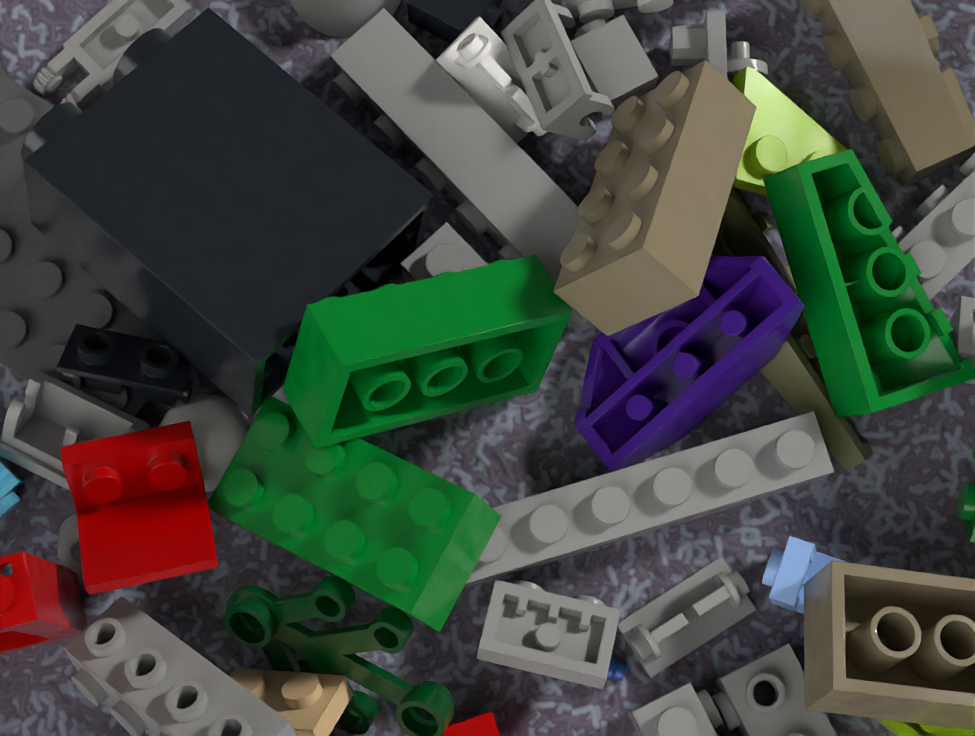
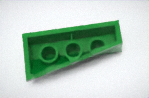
[762,149,975,418]

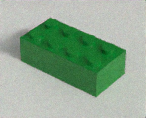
[282,255,573,449]
[208,397,502,632]

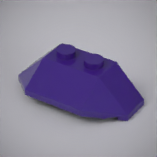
[574,256,805,472]

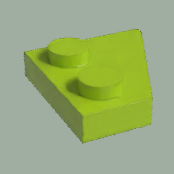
[732,66,847,196]

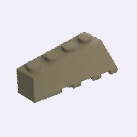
[799,0,975,187]

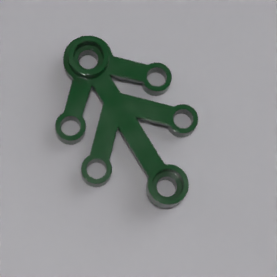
[224,576,454,736]

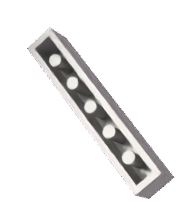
[330,8,589,329]
[465,411,834,588]

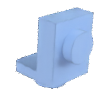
[762,536,846,615]

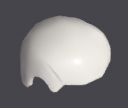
[159,393,250,492]

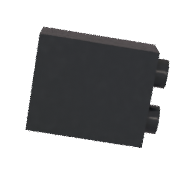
[21,7,434,416]

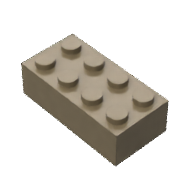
[553,60,756,336]
[804,560,975,730]

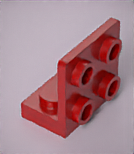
[60,420,218,594]

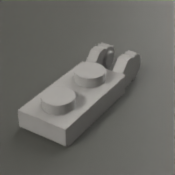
[32,0,195,111]

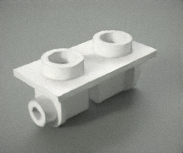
[436,16,548,143]

